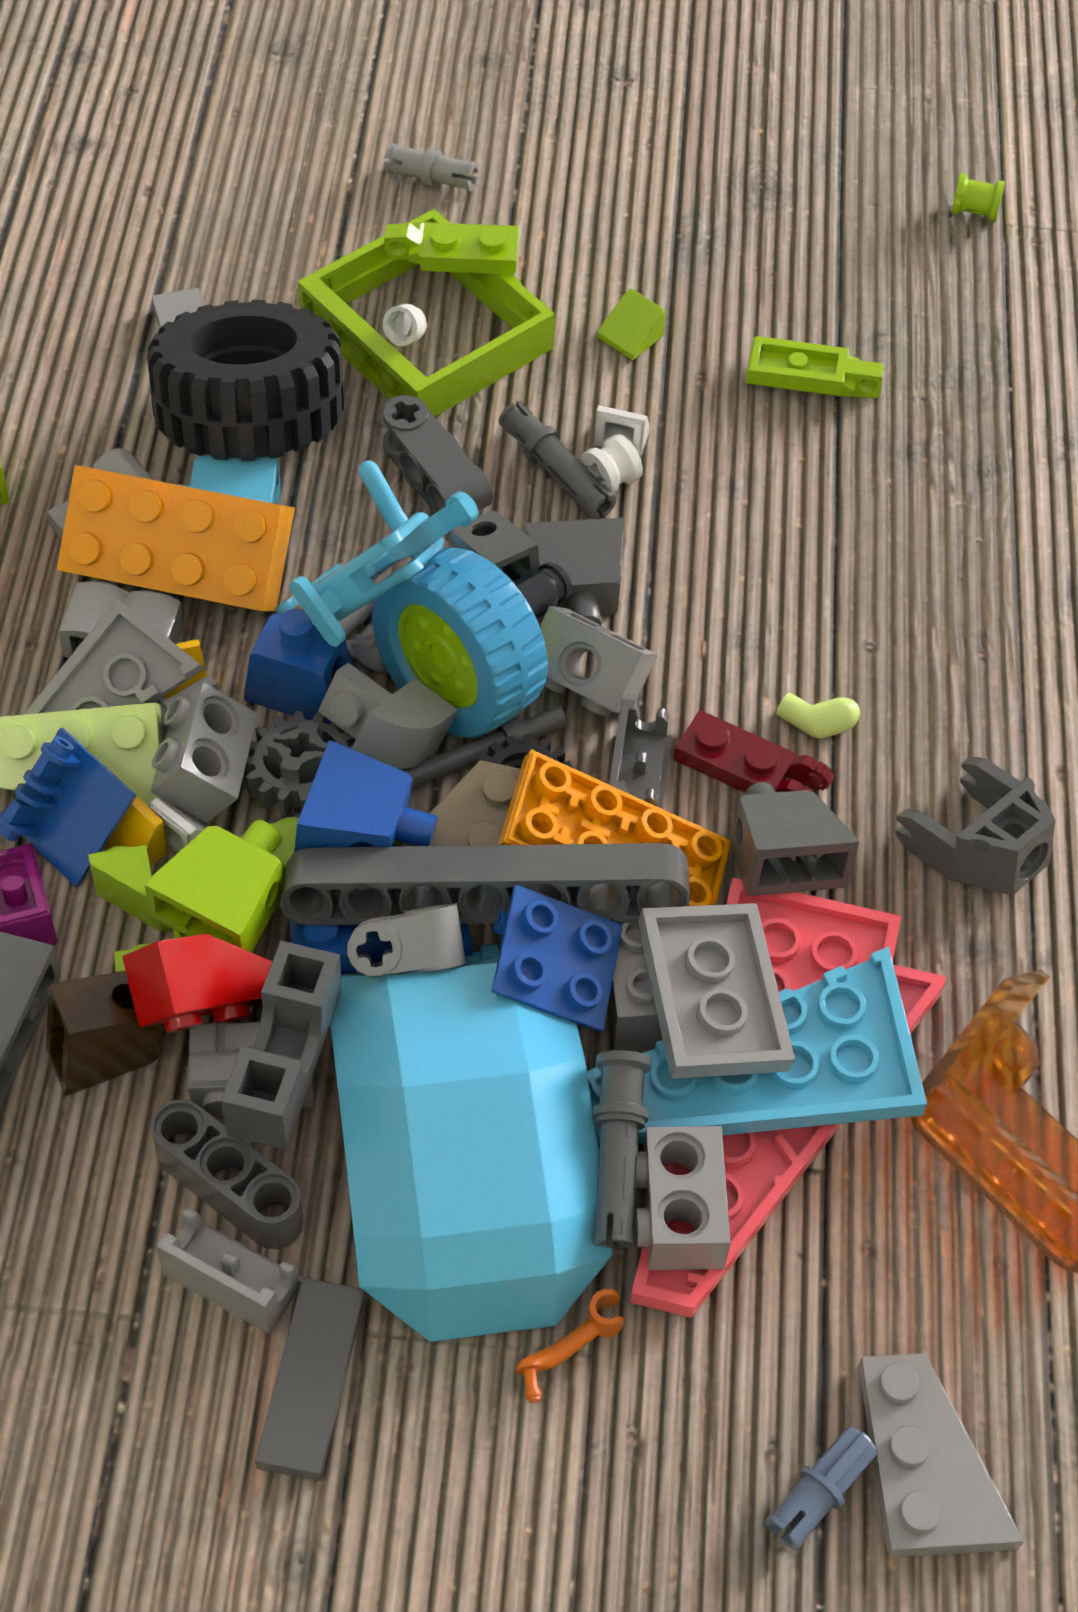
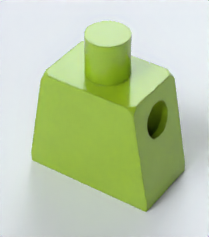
[145,820,283,953]

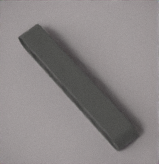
[280,843,690,926]

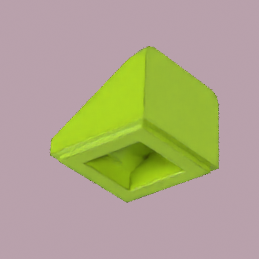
[597,289,666,360]

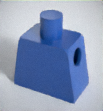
[244,609,353,724]
[294,741,438,853]

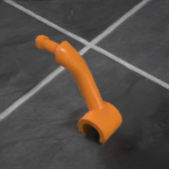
[516,1289,624,1403]

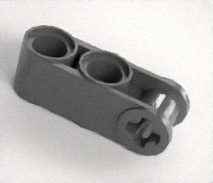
[383,395,493,514]

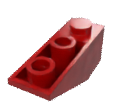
[122,934,273,1033]

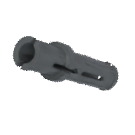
[499,401,616,519]

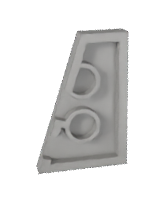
[23,598,206,715]
[858,1353,1024,1558]

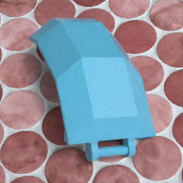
[330,944,612,1342]

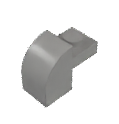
[318,663,458,769]

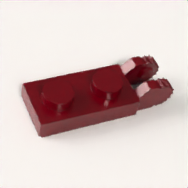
[674,709,834,795]

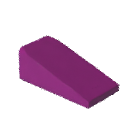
[0,843,58,946]

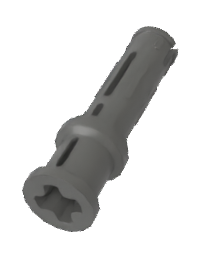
[592,1050,651,1248]

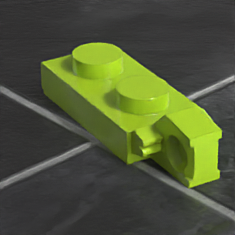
[384,222,520,275]
[745,336,884,398]

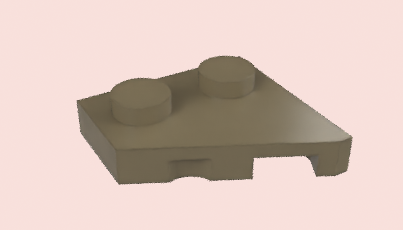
[400,760,520,847]

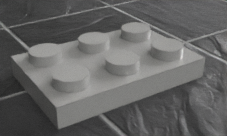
[638,903,795,1079]

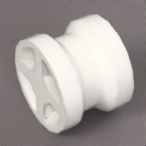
[580,434,643,494]

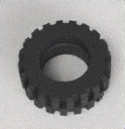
[147,300,344,461]

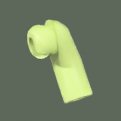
[776,692,860,739]

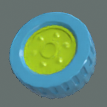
[372,548,572,738]

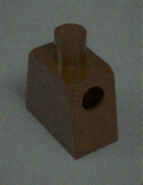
[46,971,165,1096]

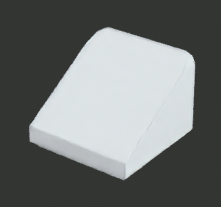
[594,405,650,456]
[150,797,208,853]

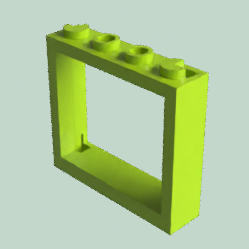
[298,209,555,417]

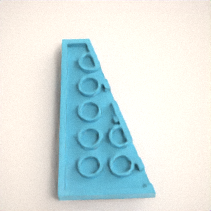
[587,946,927,1148]

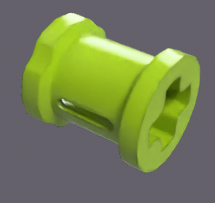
[951,173,1005,223]

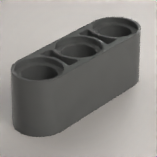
[151,1100,304,1249]

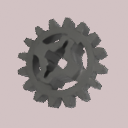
[243,711,356,817]

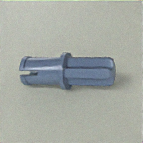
[765,1427,877,1551]

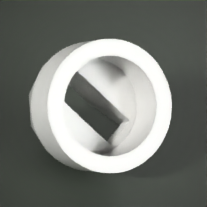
[383,304,427,346]

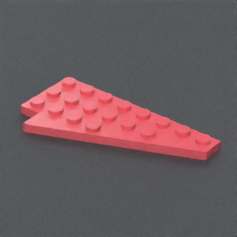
[630,878,946,1318]

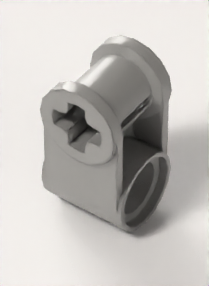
[347,904,466,976]

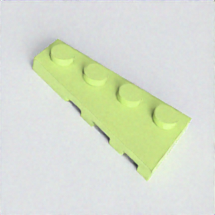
[0,702,164,808]

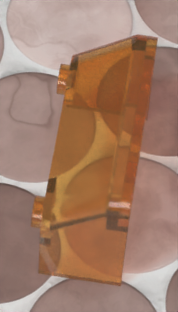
[910,969,1078,1273]

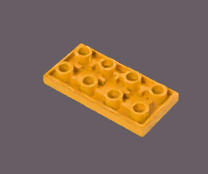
[498,749,731,906]

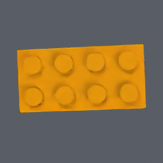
[57,465,295,611]

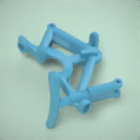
[275,460,479,647]

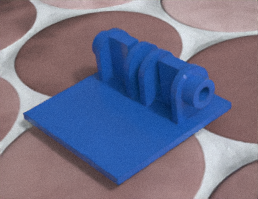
[0,728,137,887]
[491,884,623,1032]

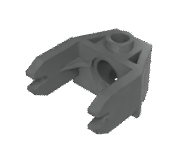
[895,756,1056,895]

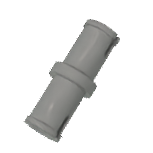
[384,143,479,192]

